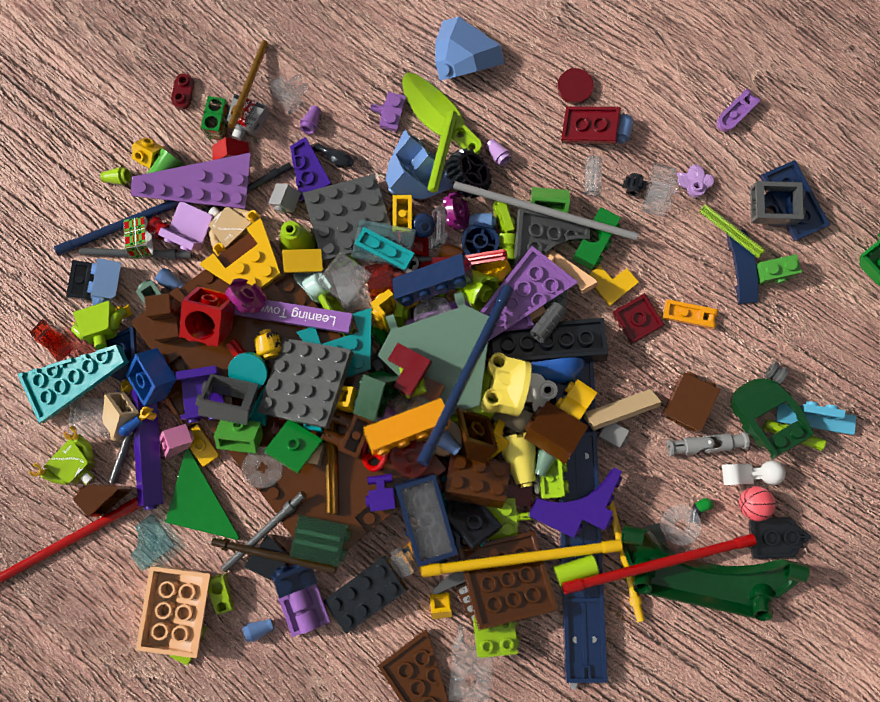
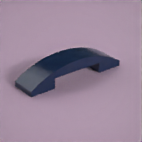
[726,229,758,305]

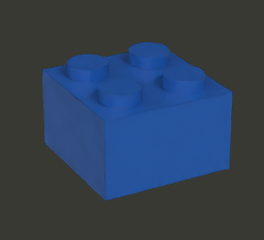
[126,348,177,407]

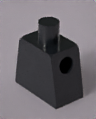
[244,534,291,581]

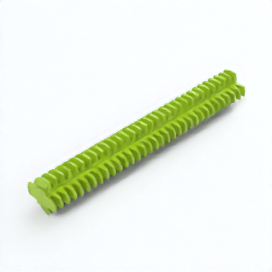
[699,204,766,258]

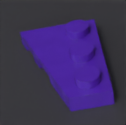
[290,137,333,204]

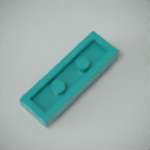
[354,227,415,272]

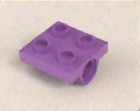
[279,584,331,637]

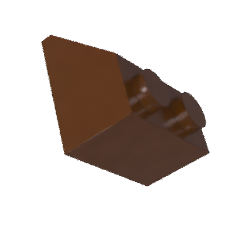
[456,407,498,463]
[72,485,132,517]

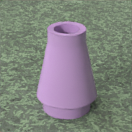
[486,139,511,166]

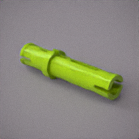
[763,419,826,451]

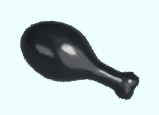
[313,143,354,168]

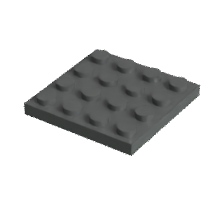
[303,174,396,263]
[257,338,354,429]

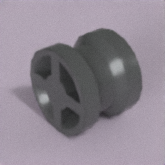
[764,361,789,385]

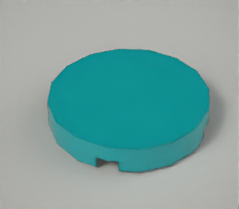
[228,352,268,389]

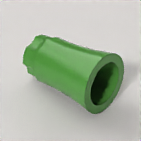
[146,148,184,174]

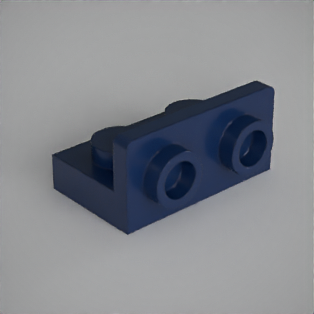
[271,558,318,598]

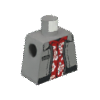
[227,93,270,141]

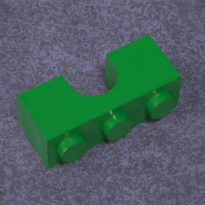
[572,207,621,270]

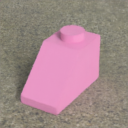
[159,424,194,461]

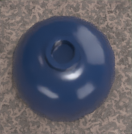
[462,223,499,255]

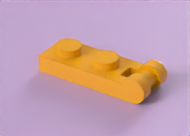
[663,299,719,330]

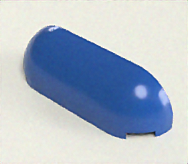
[531,358,585,384]

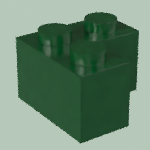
[353,371,399,422]

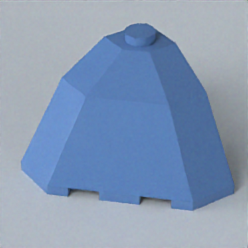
[435,16,505,81]
[386,129,454,199]

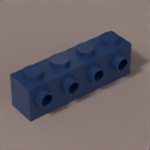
[392,253,473,306]

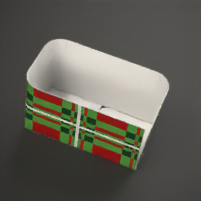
[124,216,153,260]

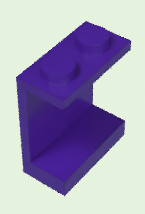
[176,365,225,424]

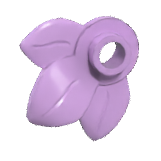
[676,164,714,198]

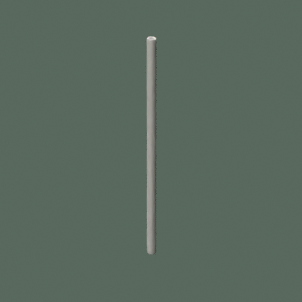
[453,181,638,240]

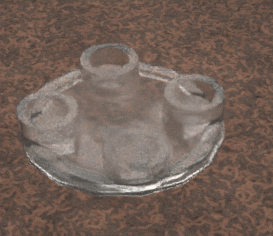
[414,297,452,322]

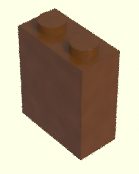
[661,372,720,433]
[524,401,588,464]

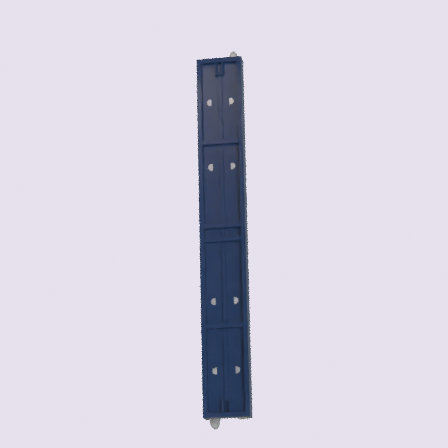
[555,362,608,690]

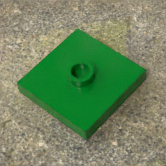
[264,420,323,474]

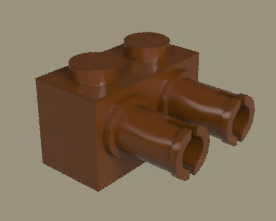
[321,410,373,459]

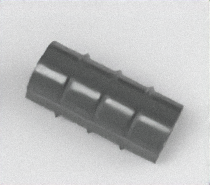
[530,302,567,343]

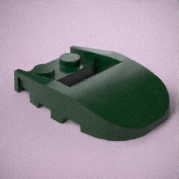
[730,378,814,460]

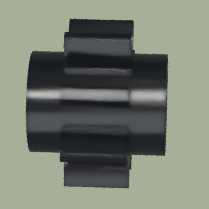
[622,173,647,196]

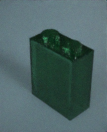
[289,515,352,567]

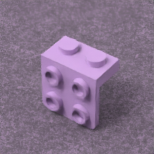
[158,202,213,252]

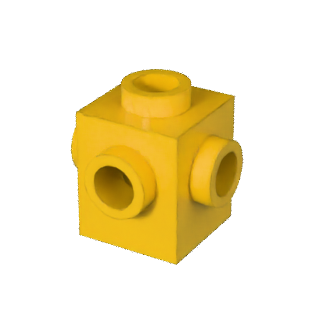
[131,137,164,169]

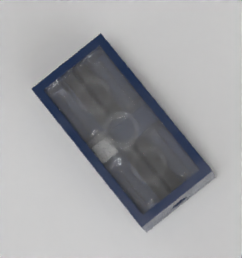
[394,473,458,567]

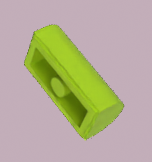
[553,554,599,587]

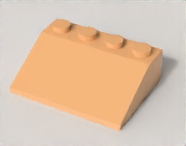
[136,565,211,658]

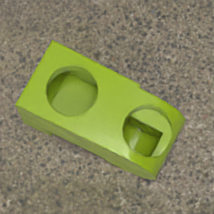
[208,572,235,615]

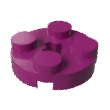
[443,192,470,230]
[225,278,267,314]

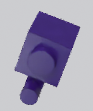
[365,474,396,512]

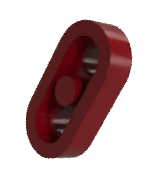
[171,73,195,110]

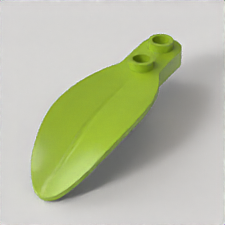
[402,72,482,153]

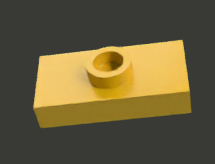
[190,424,221,467]

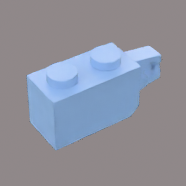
[87,258,121,306]

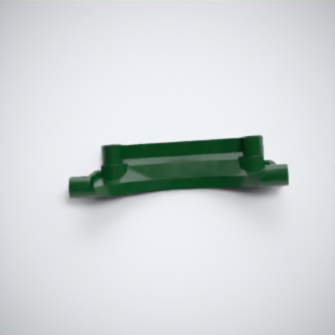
[620,524,810,621]

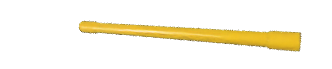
[421,539,623,578]

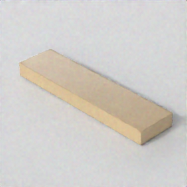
[583,389,661,430]

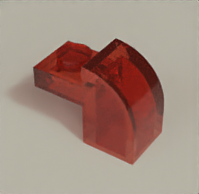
[29,319,74,361]

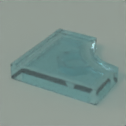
[131,514,176,571]

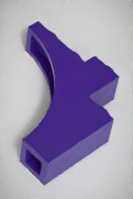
[528,468,623,538]

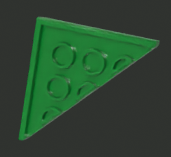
[165,449,240,540]

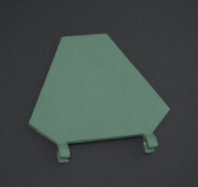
[378,291,489,415]

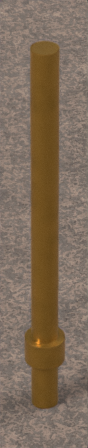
[228,40,269,129]

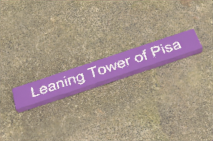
[234,300,353,334]

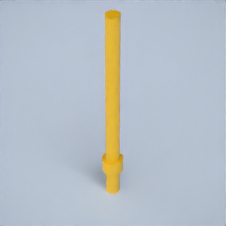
[607,501,645,622]

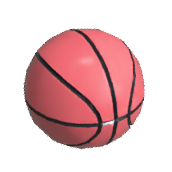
[739,486,776,522]

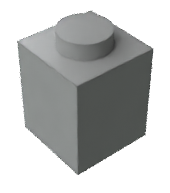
[268,183,301,214]
[597,423,629,449]

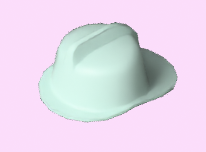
[293,272,332,304]

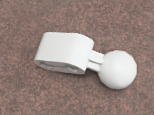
[722,460,786,486]

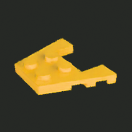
[200,218,281,289]

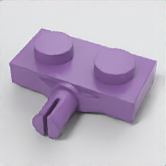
[370,92,406,132]

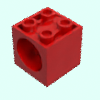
[179,286,235,347]

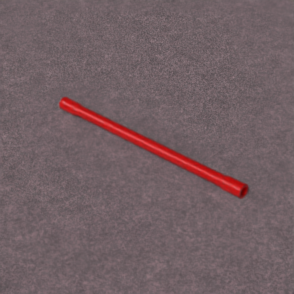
[0,497,141,583]
[562,534,756,595]

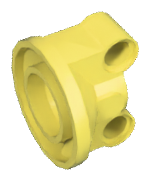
[481,353,531,417]

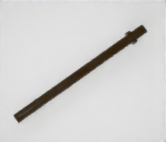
[211,538,337,574]

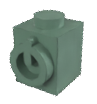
[136,280,164,304]

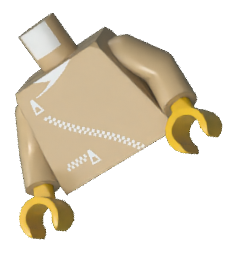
[208,207,261,256]

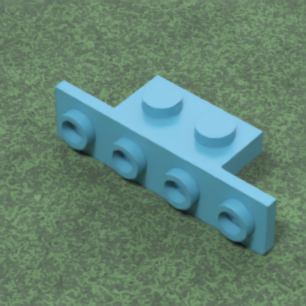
[776,401,856,435]

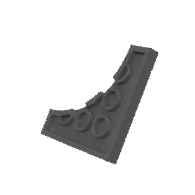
[513,208,590,269]

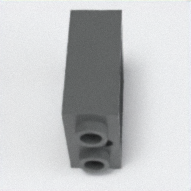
[750,181,806,225]
[196,374,258,425]

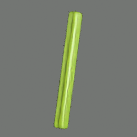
[427,109,458,193]

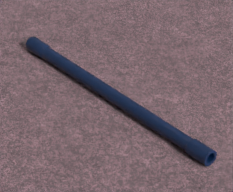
[54,201,179,256]
[417,285,514,467]

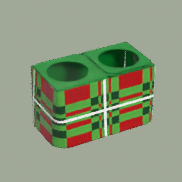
[200,96,230,140]

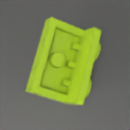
[540,459,569,499]

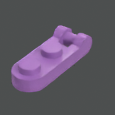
[716,88,761,132]

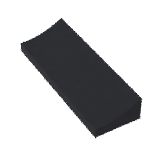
[488,318,608,367]

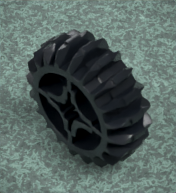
[445,148,493,199]

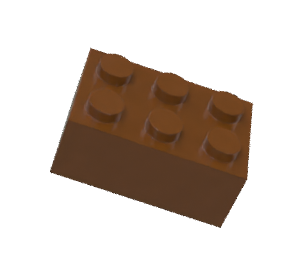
[443,453,510,509]

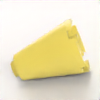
[501,432,536,488]

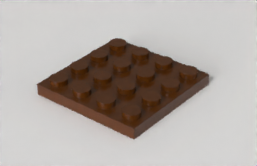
[457,531,558,631]

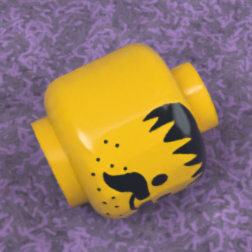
[254,329,282,360]

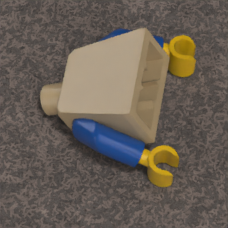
[103,380,157,441]

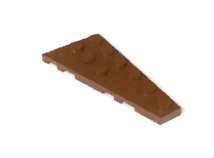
[377,628,449,702]

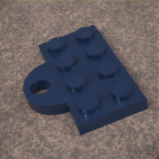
[760,160,830,242]

